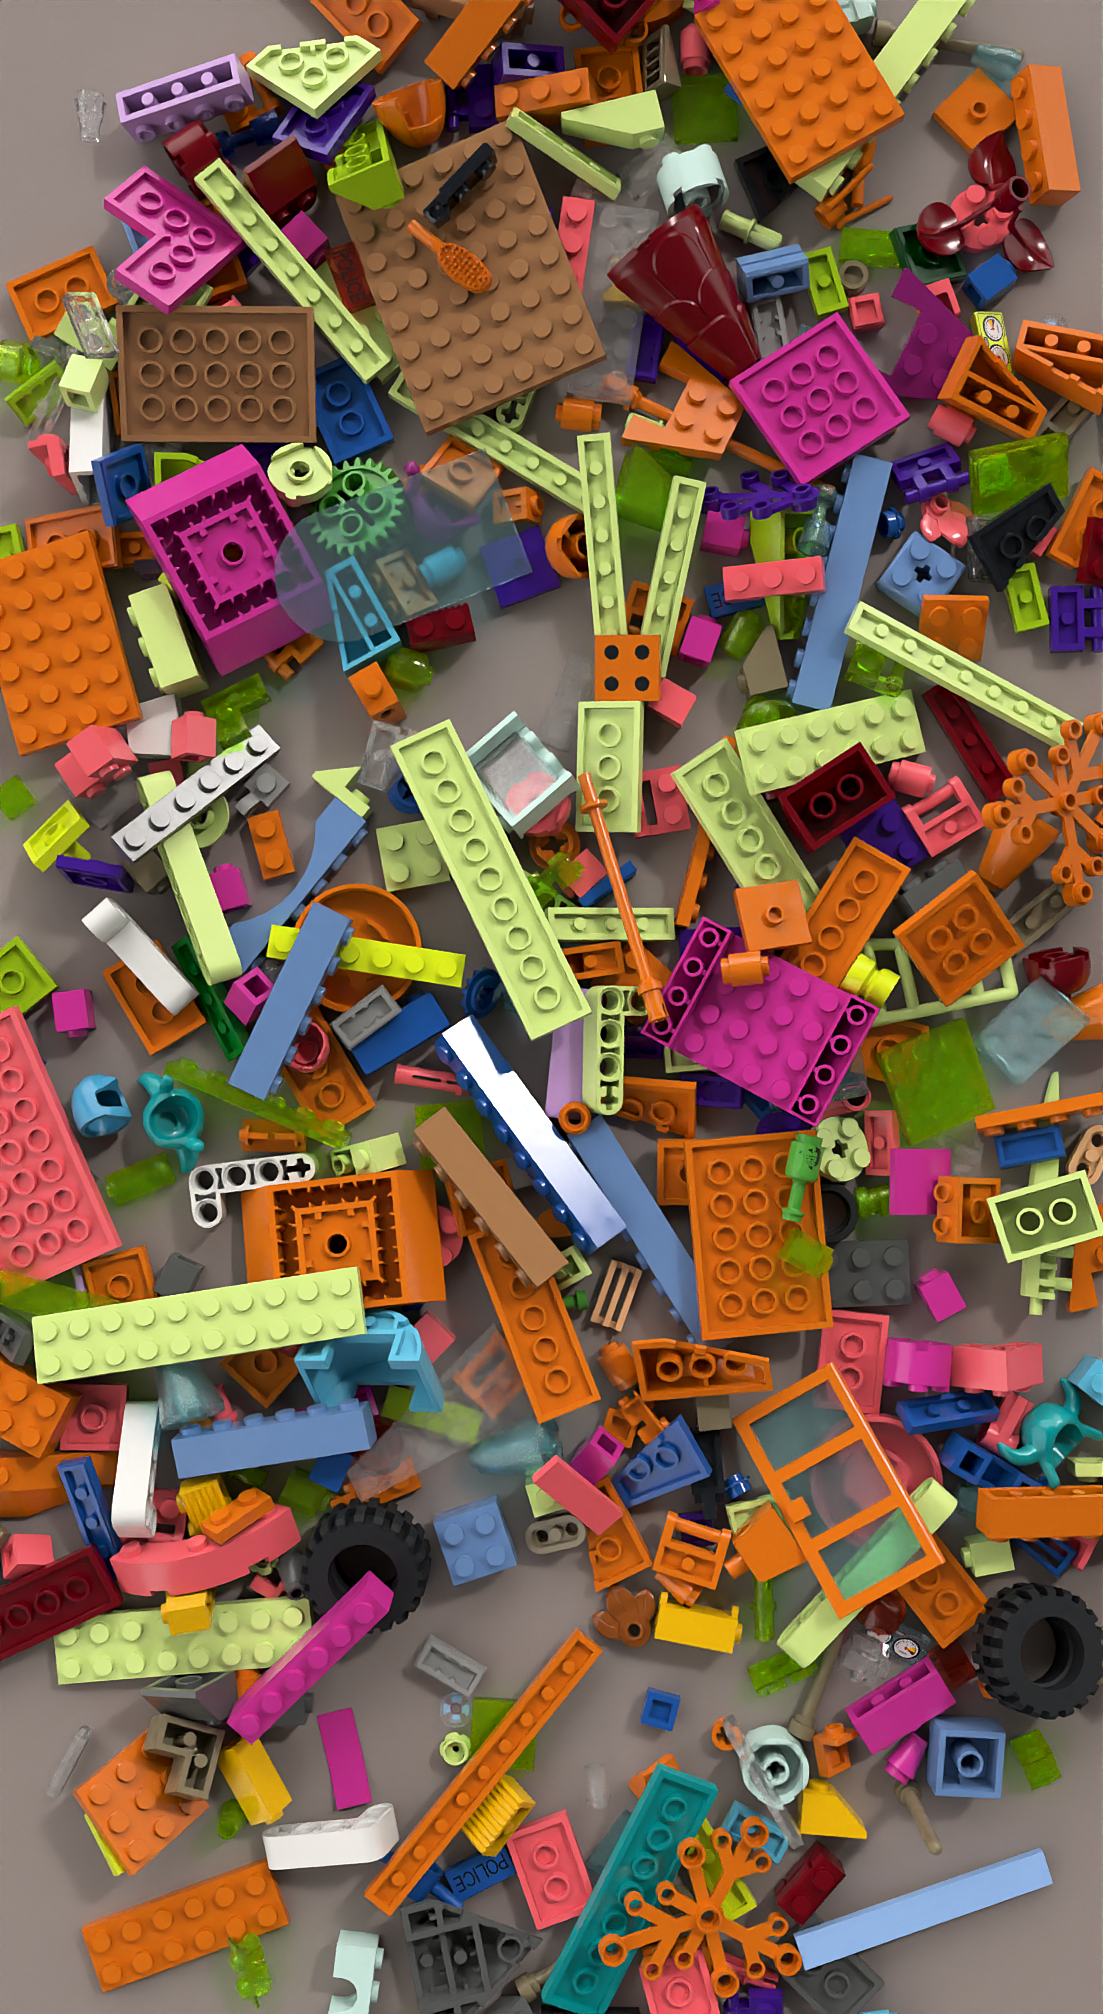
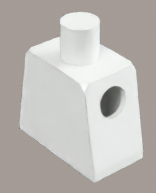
[115,694,183,760]

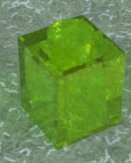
[777,1228,834,1279]
[278,1465,332,1518]

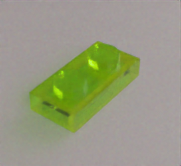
[838,227,901,269]

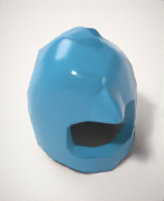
[71,1074,132,1138]

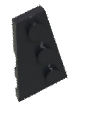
[733,146,800,224]
[966,483,1065,592]

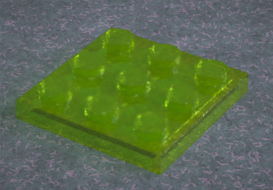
[875,1017,996,1146]

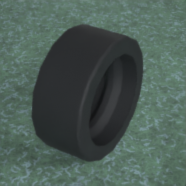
[820,1181,859,1244]

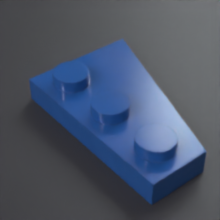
[611,1414,712,1509]

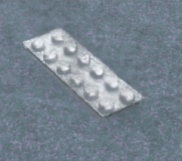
[567,202,659,406]

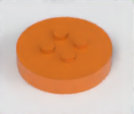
[295,883,423,1013]

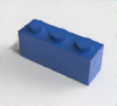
[351,990,452,1076]

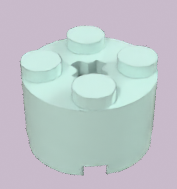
[656,144,729,218]
[739,1725,809,1805]

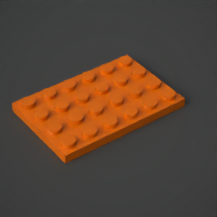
[694,0,905,184]
[0,530,144,757]
[683,1129,834,1341]

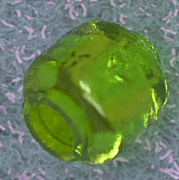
[0,339,41,385]
[384,647,434,693]

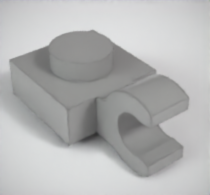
[235,762,291,819]

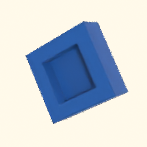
[640,1687,681,1732]

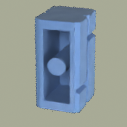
[736,244,810,303]

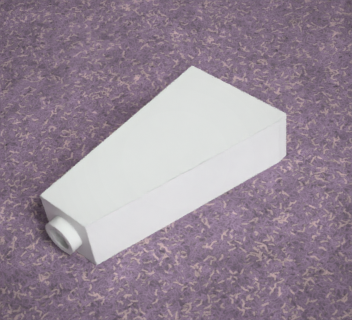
[69,386,114,507]

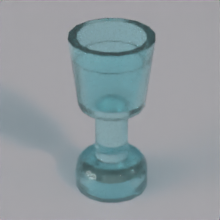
[797,484,838,557]

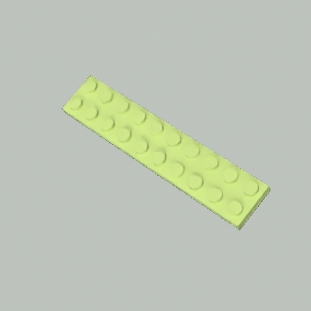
[390,719,592,1042]
[32,1266,367,1384]

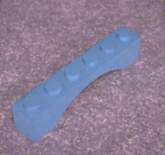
[229,797,369,974]

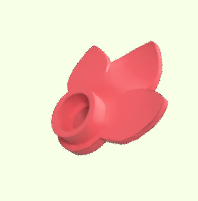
[920,493,975,548]

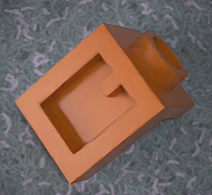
[492,486,544,527]

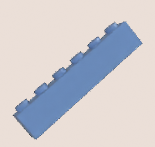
[228,902,355,1100]
[171,1398,377,1479]

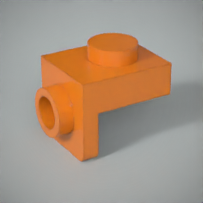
[812,1723,858,1778]

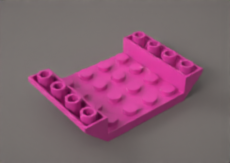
[640,916,880,1128]

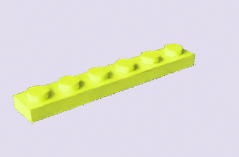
[266,924,467,988]

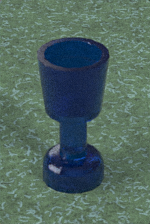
[215,108,280,161]

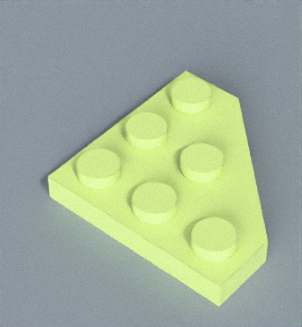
[246,35,383,119]

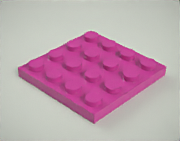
[729,312,910,485]

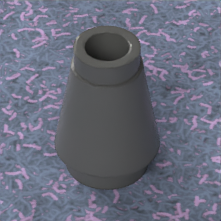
[276,1549,306,1600]

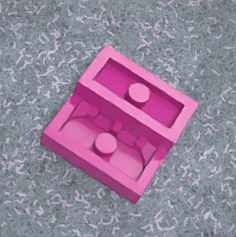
[889,1148,951,1215]

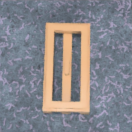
[590,1259,643,1332]

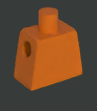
[348,662,407,733]
[723,1500,807,1582]

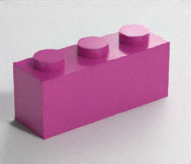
[845,1656,957,1755]

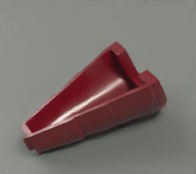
[607,204,762,381]

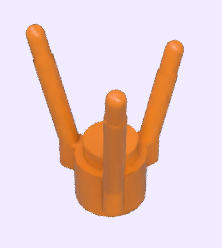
[813,163,893,231]

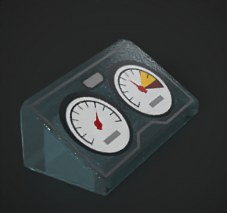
[855,1606,931,1666]

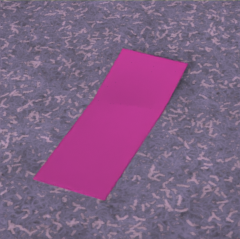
[317,1707,372,1810]

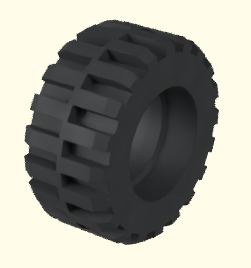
[300,1497,431,1634]
[971,1582,1103,1720]

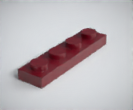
[921,684,1015,803]

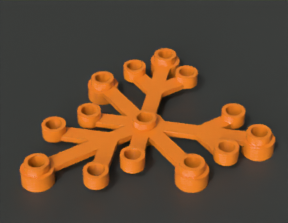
[981,712,1103,907]
[598,1816,802,1998]

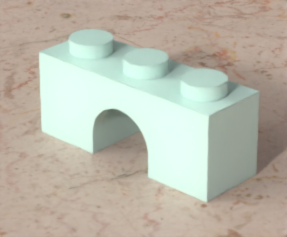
[328,1929,384,2014]

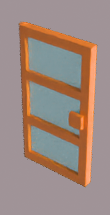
[731,1362,946,1620]

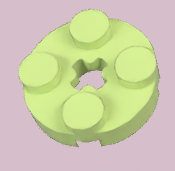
[267,443,333,507]
[811,1116,871,1183]

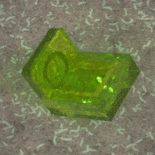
[1010,1729,1062,1791]

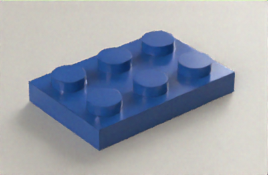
[316,357,395,468]

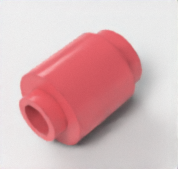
[679,23,712,78]
[927,403,977,447]
[887,759,936,798]

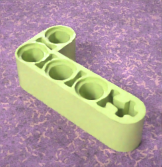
[582,986,647,1115]

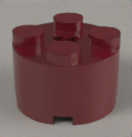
[162,118,237,201]

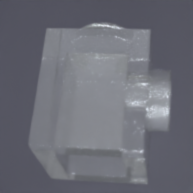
[837,1628,891,1689]

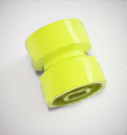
[839,953,901,1009]

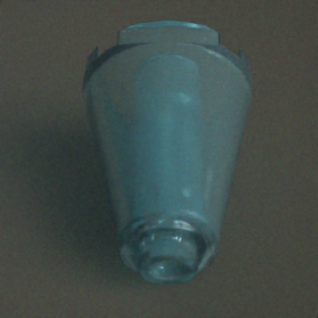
[156,1360,225,1431]
[469,1413,564,1475]

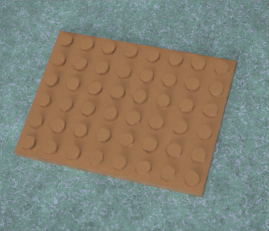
[335,120,607,436]

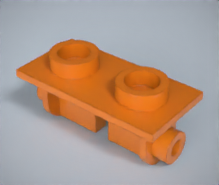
[239,1118,307,1153]
[617,1385,670,1445]

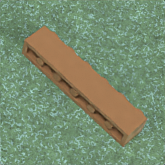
[412,1106,569,1290]

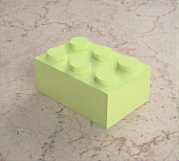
[127,583,209,699]
[986,1170,1103,1264]

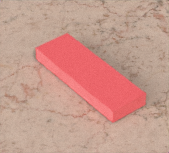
[532,1455,623,1536]

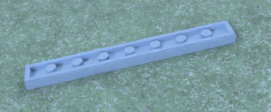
[793,1848,1053,1971]

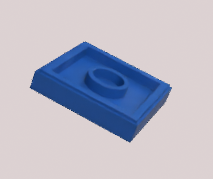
[91,444,151,527]

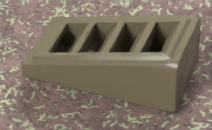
[642,24,681,103]

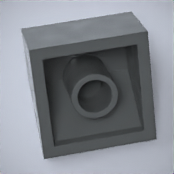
[141,1670,238,1725]

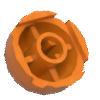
[545,513,589,580]

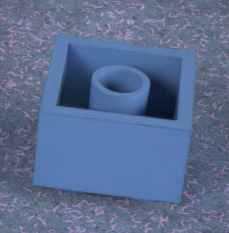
[433,1494,518,1586]
[926,1715,1006,1799]

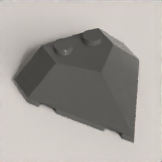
[400,1898,543,2014]

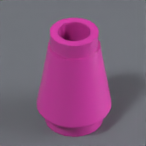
[884,1732,928,1785]

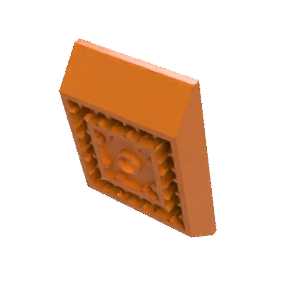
[240,1170,447,1309]

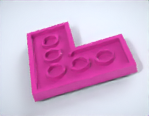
[103,165,247,315]

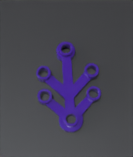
[700,469,820,520]

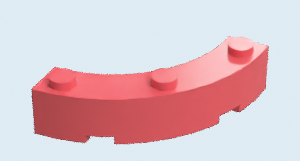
[110,1503,301,1596]

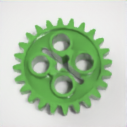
[305,457,409,561]

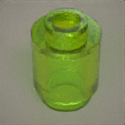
[719,610,764,661]

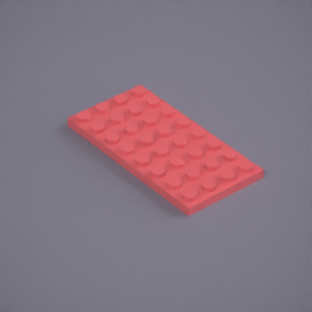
[0,1006,123,1297]

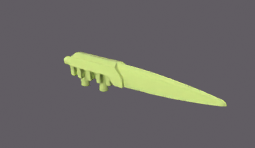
[1020,1071,1074,1315]

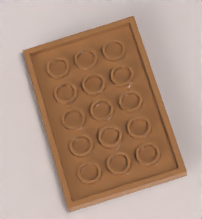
[116,305,317,443]

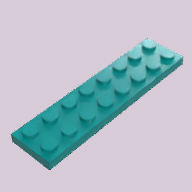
[540,1763,719,2014]

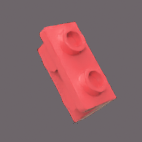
[27,434,78,495]

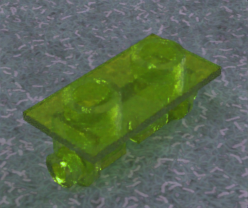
[527,851,585,908]
[105,1152,177,1206]
[746,1651,818,1697]
[228,1933,272,2009]

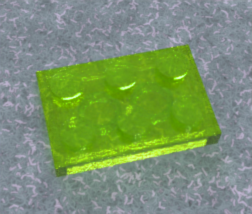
[969,431,1069,516]

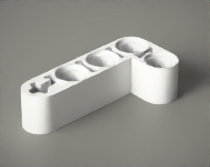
[82,897,200,1016]
[189,1152,319,1228]
[111,1401,162,1538]
[262,1803,399,1870]

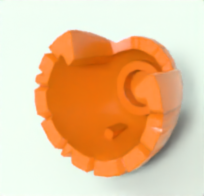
[372,77,446,148]

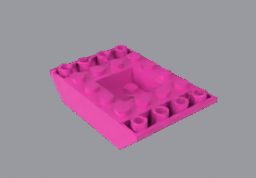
[125,444,334,677]

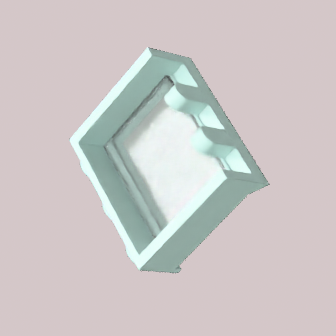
[466,711,581,839]

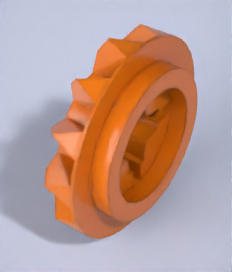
[529,822,580,871]

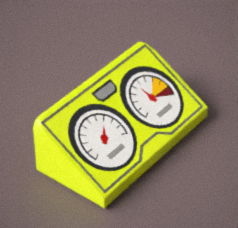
[970,311,1014,375]

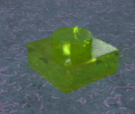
[0,775,38,821]

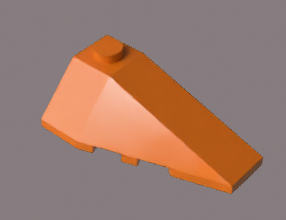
[631,1338,774,1402]
[0,1450,119,1517]

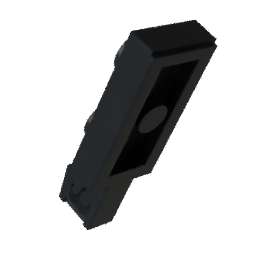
[423,142,498,229]
[689,1427,726,1521]

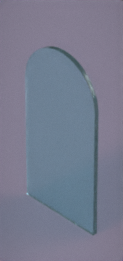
[274,448,533,642]

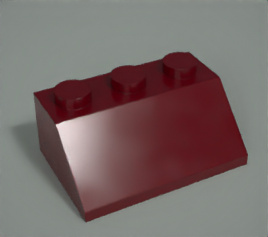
[776,742,896,854]

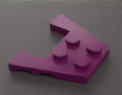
[879,268,974,400]

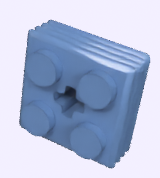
[876,531,966,618]

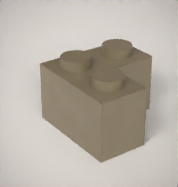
[142,1714,225,1801]

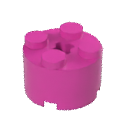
[883,1337,953,1392]

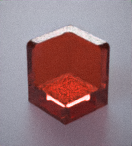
[926,1639,977,1692]

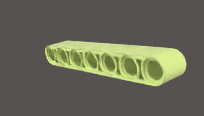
[136,770,242,986]
[777,1477,958,1668]

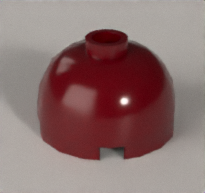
[1022,947,1091,1002]

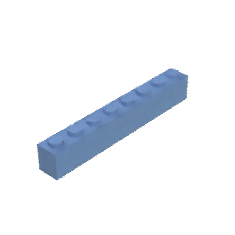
[785,454,893,713]
[566,1114,739,1349]

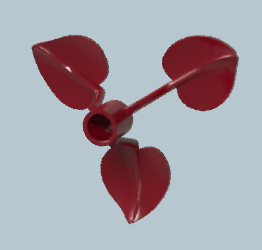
[916,130,1054,272]

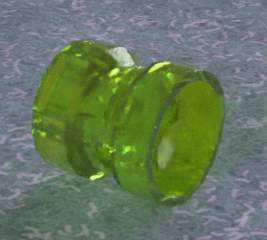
[853,1184,891,1220]

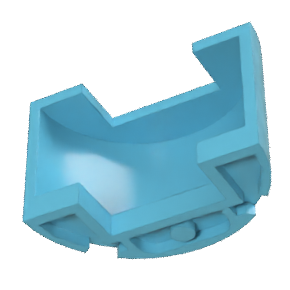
[294,1308,444,1412]

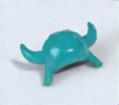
[136,1072,205,1174]
[997,1377,1103,1489]

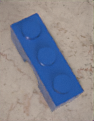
[937,1430,1044,1488]

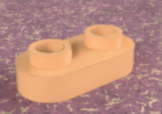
[1065,1124,1103,1185]

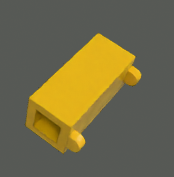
[653,1591,742,1654]
[217,1735,292,1826]

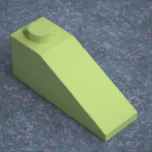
[561,90,665,149]

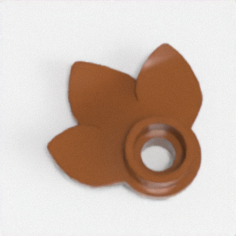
[592,1584,656,1648]

